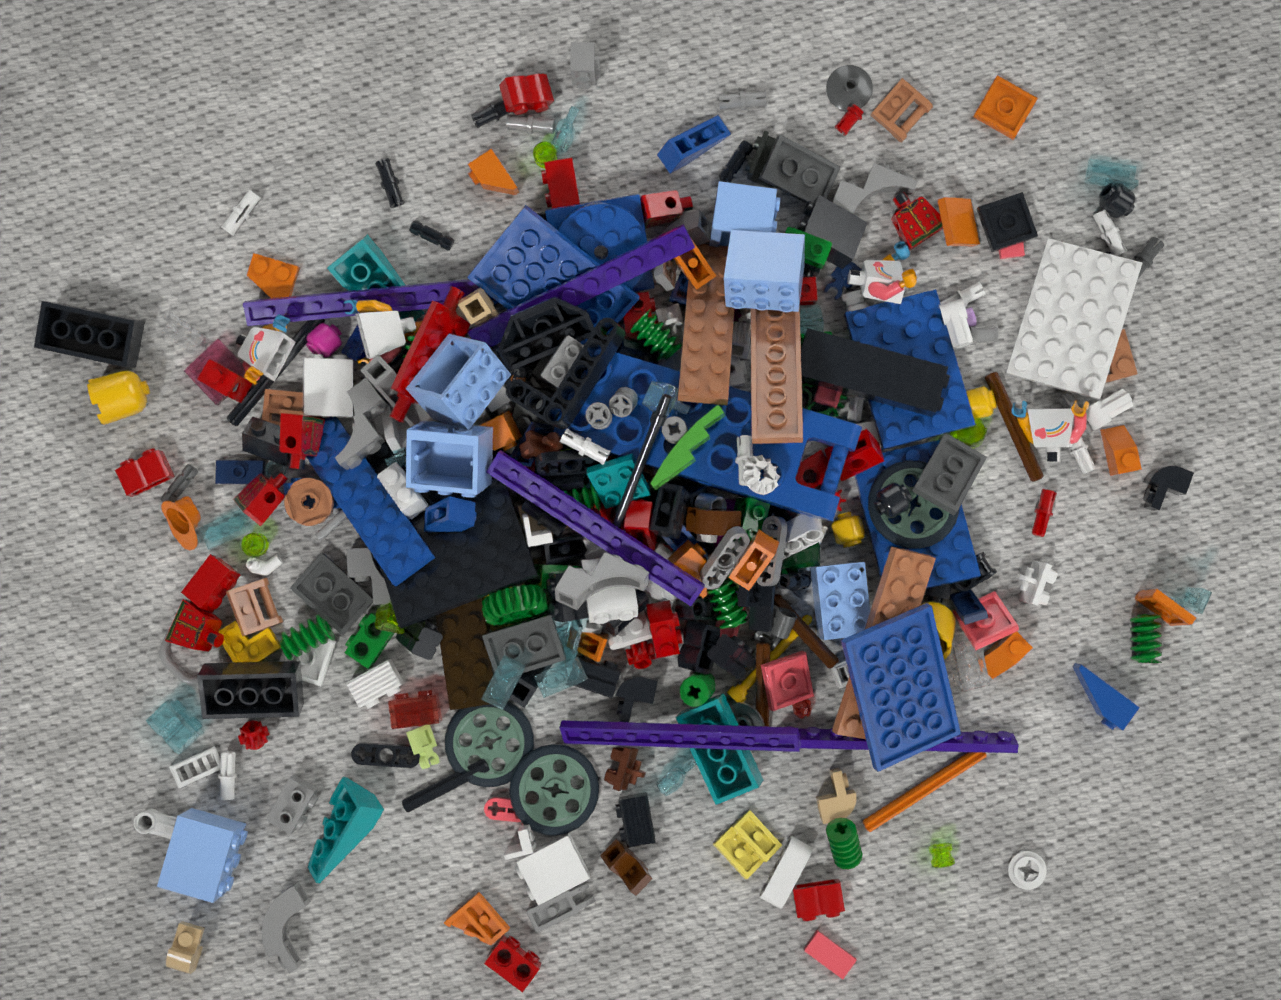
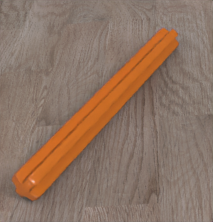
[862,752,987,832]

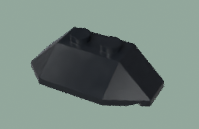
[498,296,595,372]

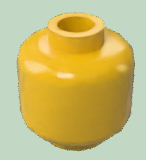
[966,386,997,420]
[831,512,865,548]

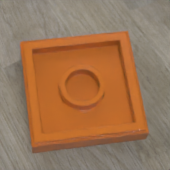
[973,75,1038,140]
[938,197,980,247]
[1134,589,1196,626]

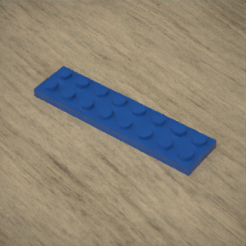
[306,416,436,587]

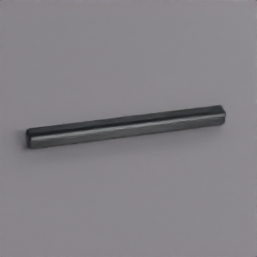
[226,319,325,426]

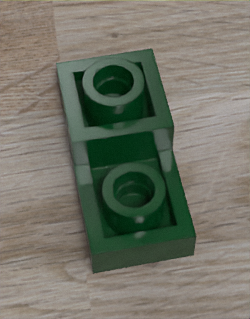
[780,542,820,575]

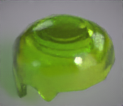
[949,418,987,449]

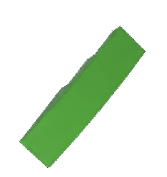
[651,405,725,490]

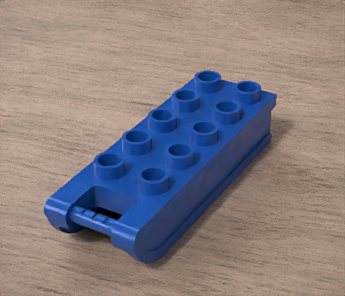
[553,342,862,522]

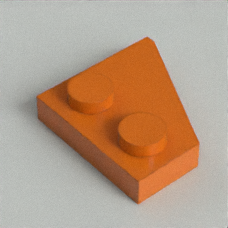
[247,253,300,298]
[444,892,510,945]

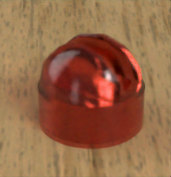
[792,699,812,719]

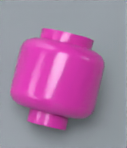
[306,323,342,358]

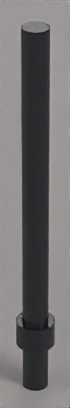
[612,394,672,528]

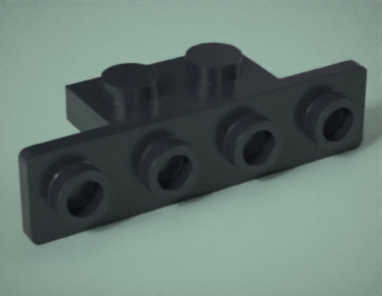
[737,538,777,632]

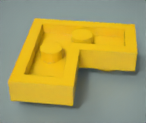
[219,620,281,662]

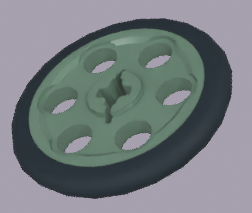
[868,460,959,549]
[445,698,534,787]
[509,744,599,836]

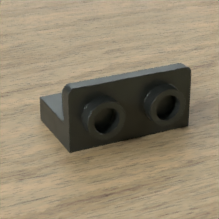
[745,131,776,188]

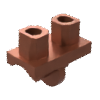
[520,430,563,465]
[604,747,646,791]

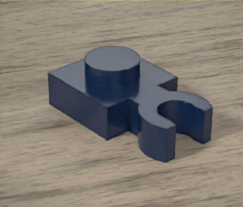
[824,261,862,301]

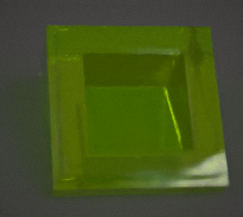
[375,603,405,634]

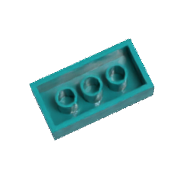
[675,693,764,805]

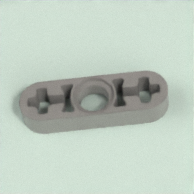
[757,516,787,586]
[700,527,750,589]

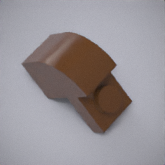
[686,507,741,536]
[600,838,653,896]

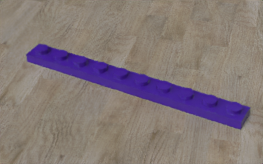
[468,224,695,348]
[243,279,480,326]
[486,450,705,606]
[559,720,801,752]
[785,726,1019,753]

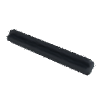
[402,759,490,812]

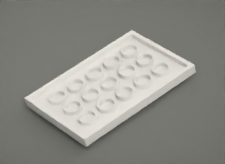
[1006,238,1142,400]

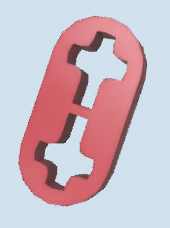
[484,797,521,822]

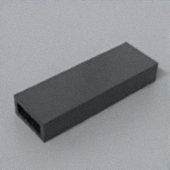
[801,328,950,417]

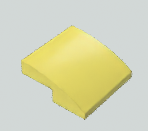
[713,810,782,879]

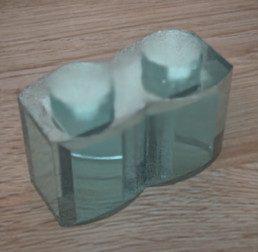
[146,699,204,755]

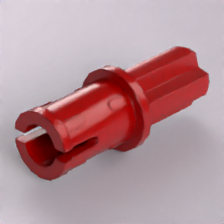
[1032,489,1057,537]

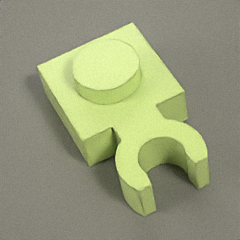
[406,724,440,769]

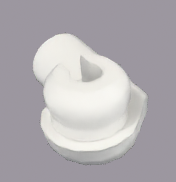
[246,554,284,576]

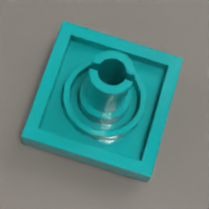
[587,454,650,509]

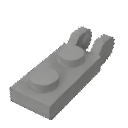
[526,882,596,933]

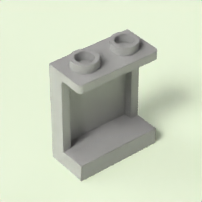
[532,335,584,388]

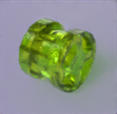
[533,141,557,169]
[241,533,269,556]
[928,843,955,868]

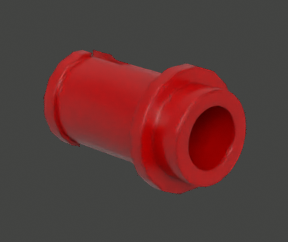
[835,104,864,136]

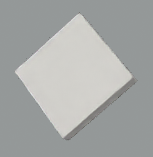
[280,626,337,687]

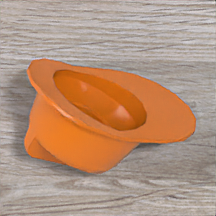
[161,496,201,551]

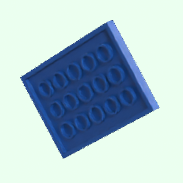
[467,205,640,344]
[844,289,976,450]
[854,440,981,589]
[841,603,961,772]

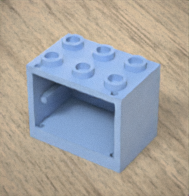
[709,181,780,247]
[724,230,805,312]
[406,334,511,430]
[406,421,493,497]
[810,562,870,640]
[157,808,248,903]

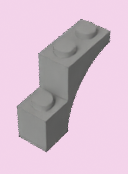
[832,163,918,214]
[360,354,438,427]
[335,378,388,470]
[346,548,393,609]
[555,552,649,610]

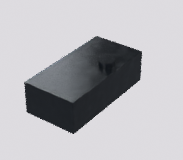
[34,301,145,368]
[197,661,304,719]

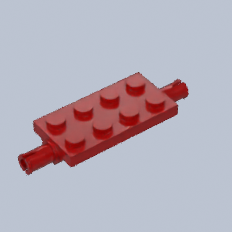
[389,286,471,423]

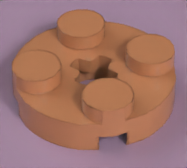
[284,478,334,526]

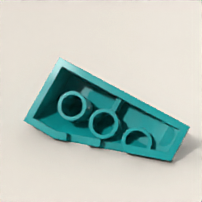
[327,234,425,321]
[307,777,384,883]

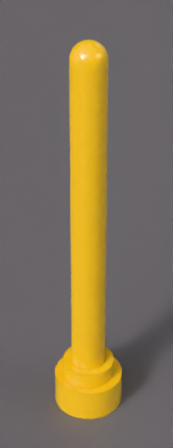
[726,615,812,703]

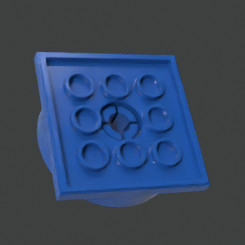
[545,194,655,292]

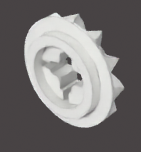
[742,455,780,495]
[1008,851,1047,890]

